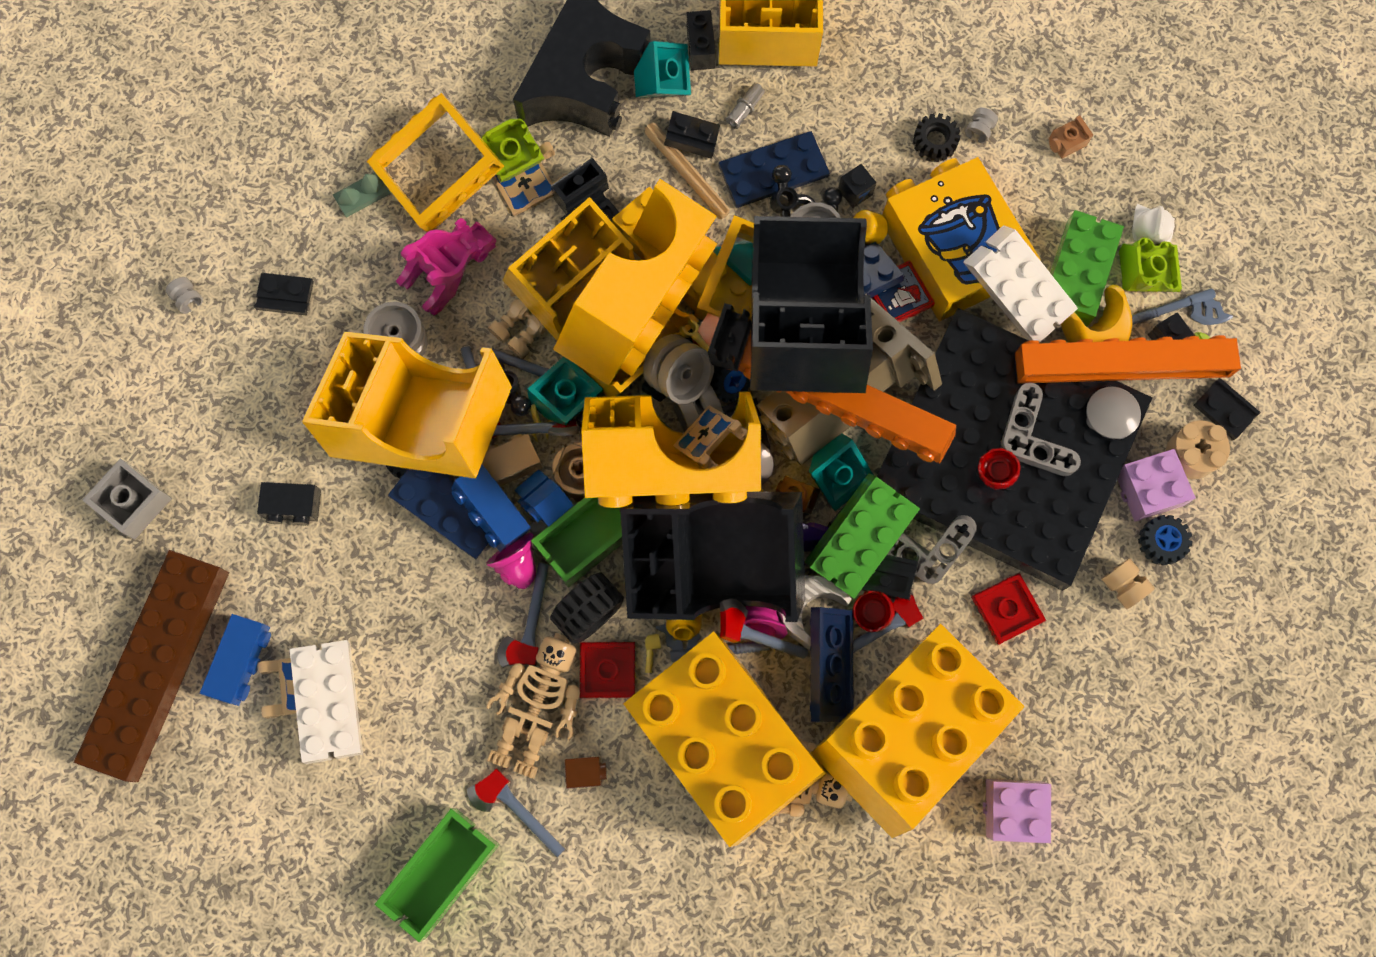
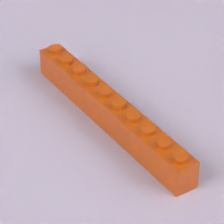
[692,313,956,464]

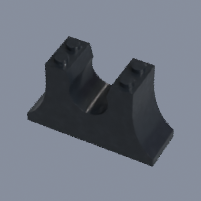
[513,0,651,137]

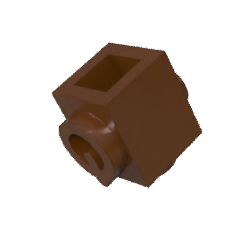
[775,476,821,514]

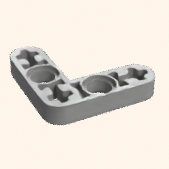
[1000,383,1081,476]
[887,515,976,584]

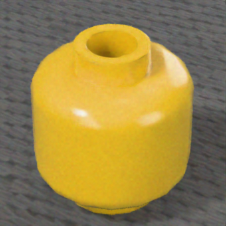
[853,210,888,245]
[666,614,702,641]

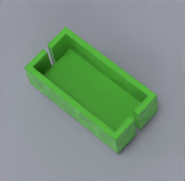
[1050,210,1124,327]
[804,473,920,599]
[531,497,622,588]
[374,808,500,942]

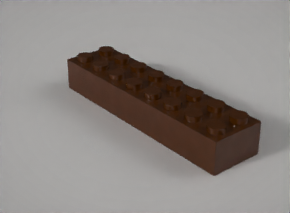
[73,550,230,782]

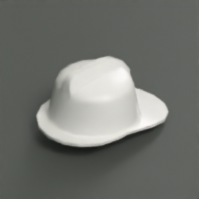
[1132,204,1175,244]

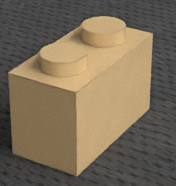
[482,434,543,486]

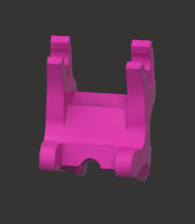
[395,218,497,316]

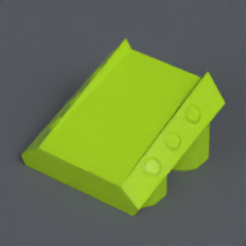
[482,119,545,183]
[1119,237,1182,292]

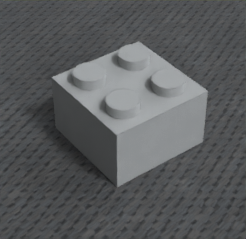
[82,458,172,539]

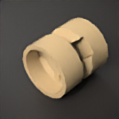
[1101,558,1155,610]

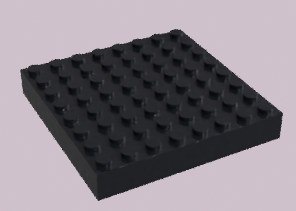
[876,308,1153,591]

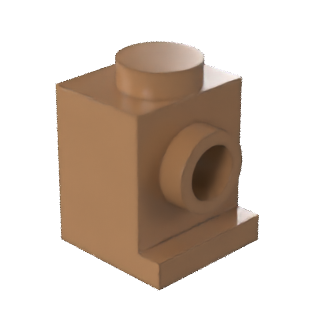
[1049,115,1093,159]

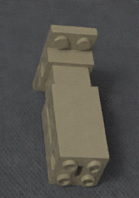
[757,294,942,465]

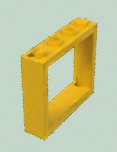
[367,93,505,232]
[694,215,754,320]

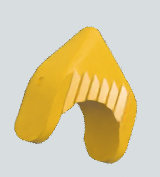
[1061,285,1132,343]

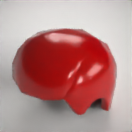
[978,448,1020,489]
[853,591,895,632]

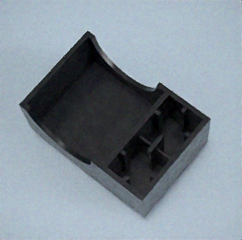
[750,216,873,393]
[620,492,805,622]

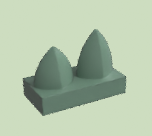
[333,172,391,218]

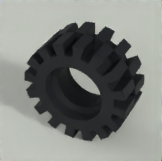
[913,113,961,162]

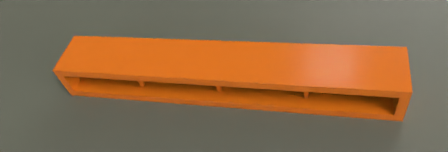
[1015,335,1241,383]

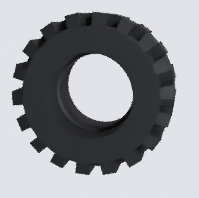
[550,572,624,644]

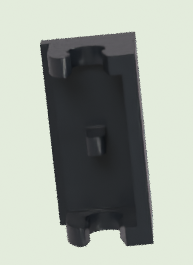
[708,303,751,371]

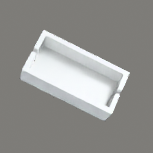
[963,225,1078,343]
[290,640,363,764]

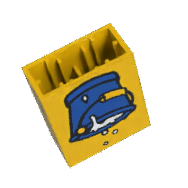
[882,157,1041,322]

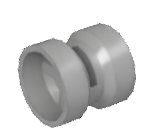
[965,107,998,144]
[165,277,203,314]

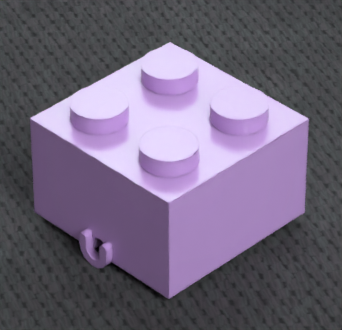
[1117,449,1196,522]
[983,779,1051,843]

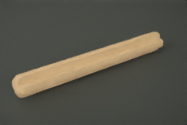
[645,122,730,219]

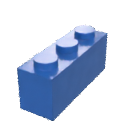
[451,464,531,552]
[199,614,271,706]

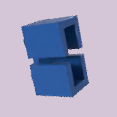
[514,469,574,527]

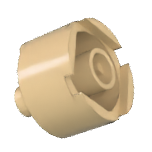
[1166,420,1230,479]
[552,442,585,502]

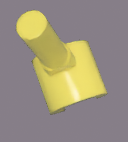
[680,320,709,352]
[530,404,549,442]
[645,634,661,673]

